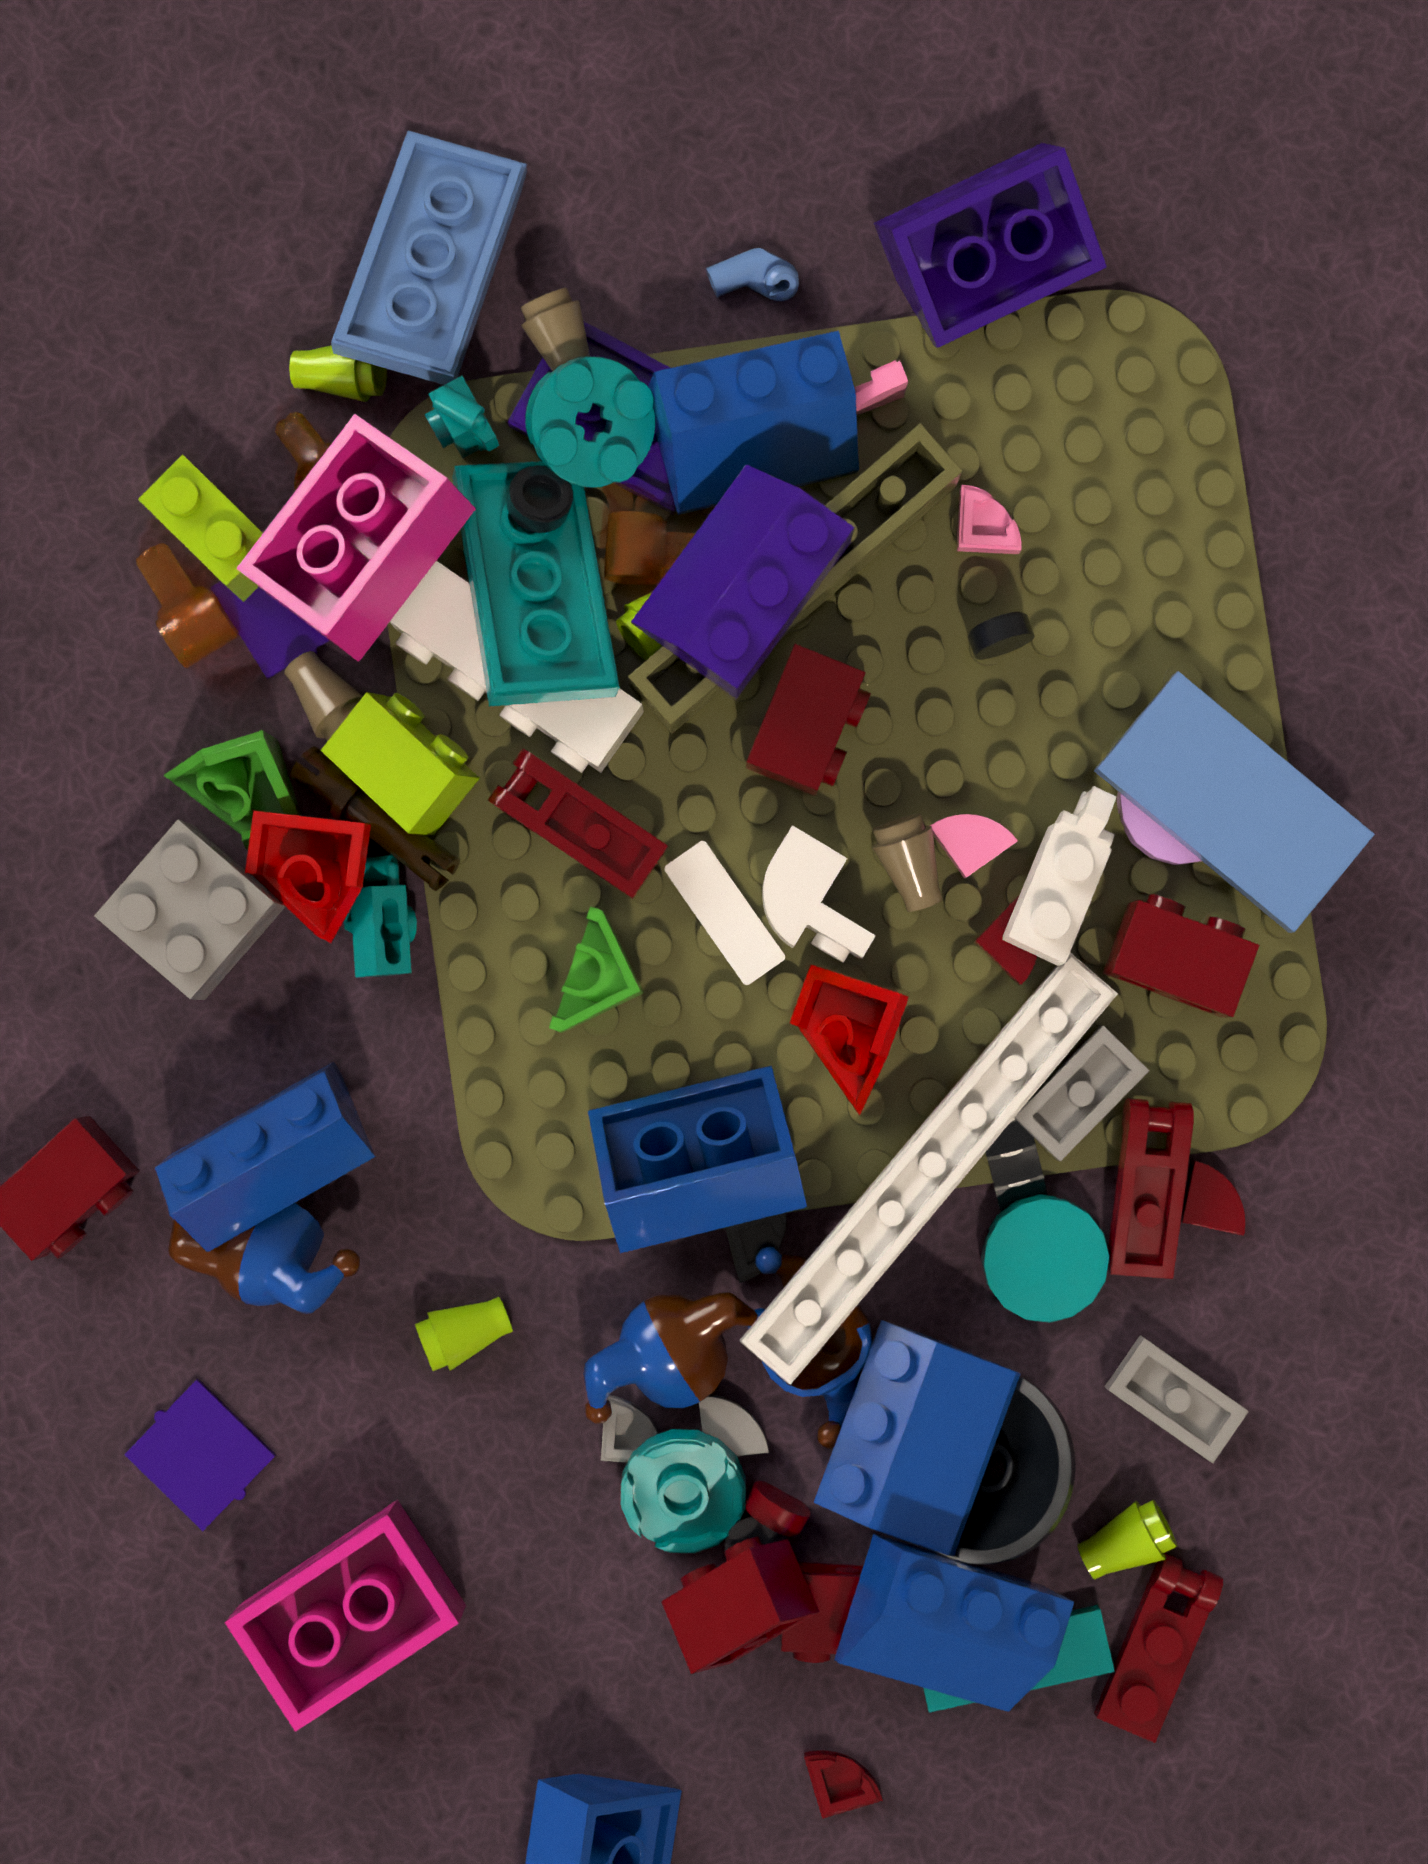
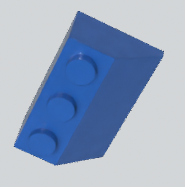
[648,330,859,515]
[155,1062,376,1253]
[588,1065,807,1253]
[813,1320,1021,1556]
[834,1534,1074,1712]
[525,1774,682,1864]

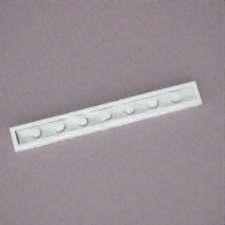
[739,952,1118,1385]

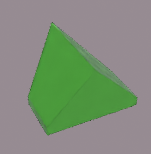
[164,730,301,850]
[549,906,644,1032]

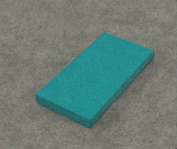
[452,461,620,707]

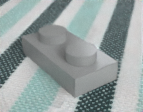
[1014,1026,1149,1162]
[1104,1335,1249,1463]

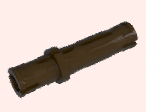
[290,746,460,891]

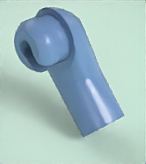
[706,248,799,301]

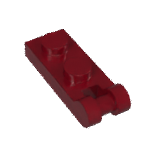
[487,748,669,899]
[1108,1098,1194,1279]
[1094,1553,1223,1743]

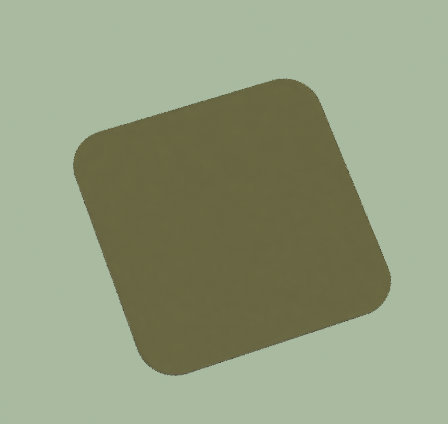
[388,289,1327,1241]

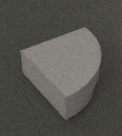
[699,1394,769,1456]
[601,1395,659,1462]

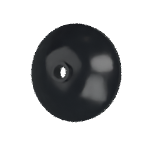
[940,1376,1076,1564]

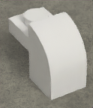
[762,825,876,963]

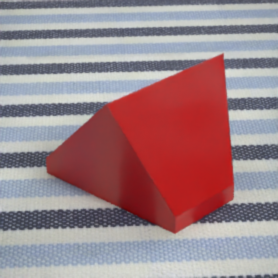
[245,810,371,943]
[789,964,909,1116]

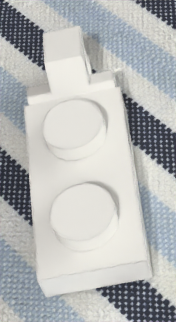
[1002,786,1116,966]

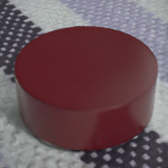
[745,1481,811,1537]

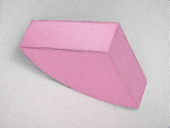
[854,360,908,415]
[957,485,1021,554]
[930,814,1018,879]

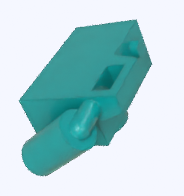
[424,376,500,459]
[344,855,417,978]

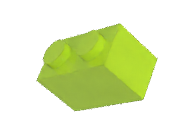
[138,454,263,602]
[321,692,480,835]

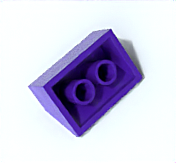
[874,143,1107,348]
[631,465,855,699]

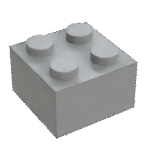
[94,819,285,1000]

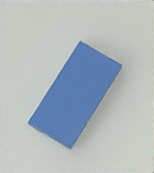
[331,131,527,385]
[1094,671,1375,933]

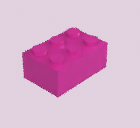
[236,414,476,662]
[225,1499,467,1732]

